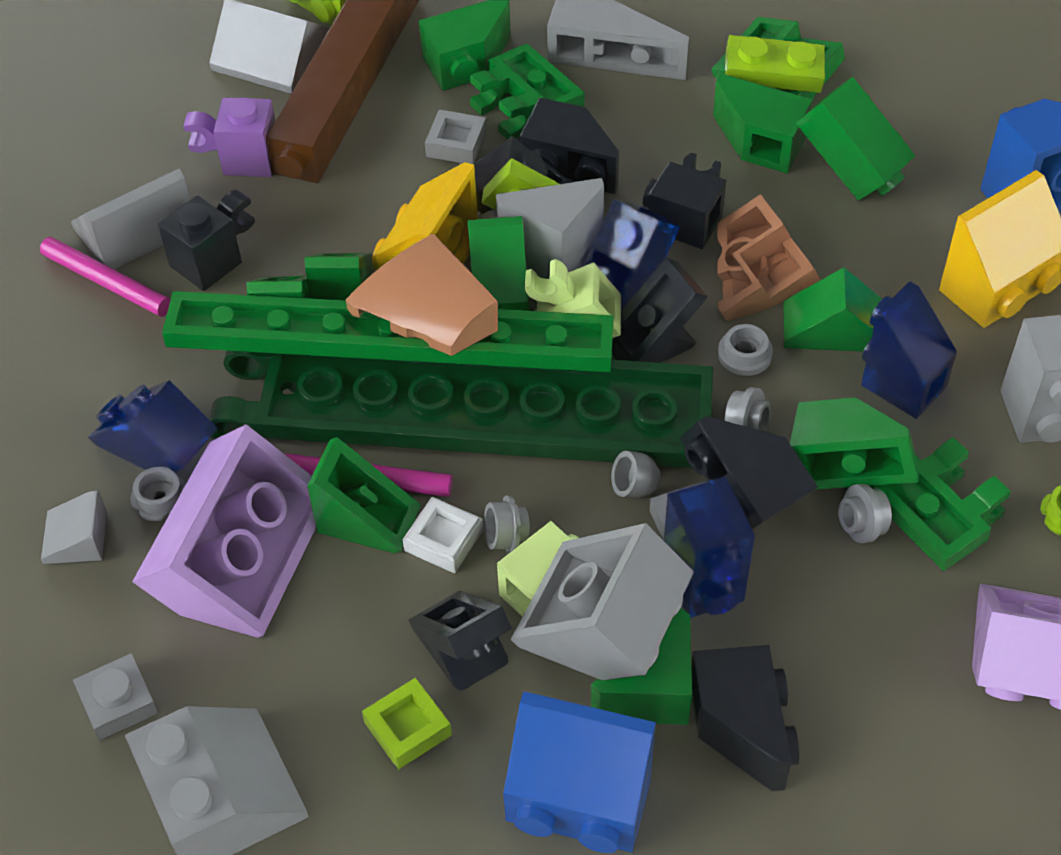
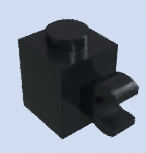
[642,153,726,249]
[158,189,255,291]

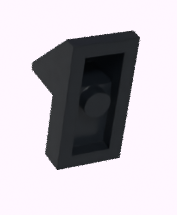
[612,257,708,363]
[408,591,512,691]

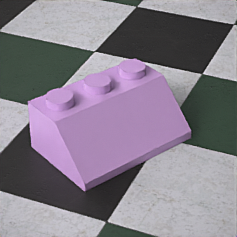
[132,424,316,638]
[972,583,1061,710]

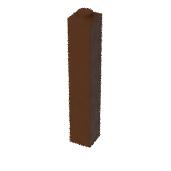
[266,0,419,183]

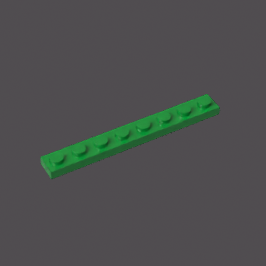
[162,291,613,372]

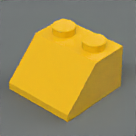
[372,162,478,271]
[939,170,1061,328]

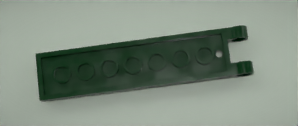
[206,351,713,468]

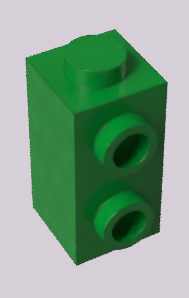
[796,76,916,201]

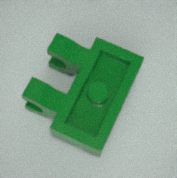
[470,43,585,140]
[870,437,1011,572]

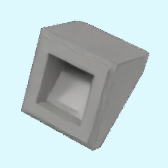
[41,490,107,564]

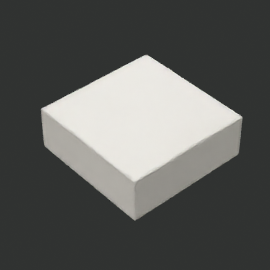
[403,497,484,573]

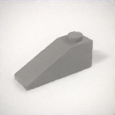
[547,0,690,80]

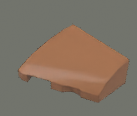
[717,194,821,321]
[346,233,498,356]

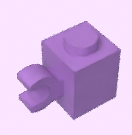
[183,98,275,177]

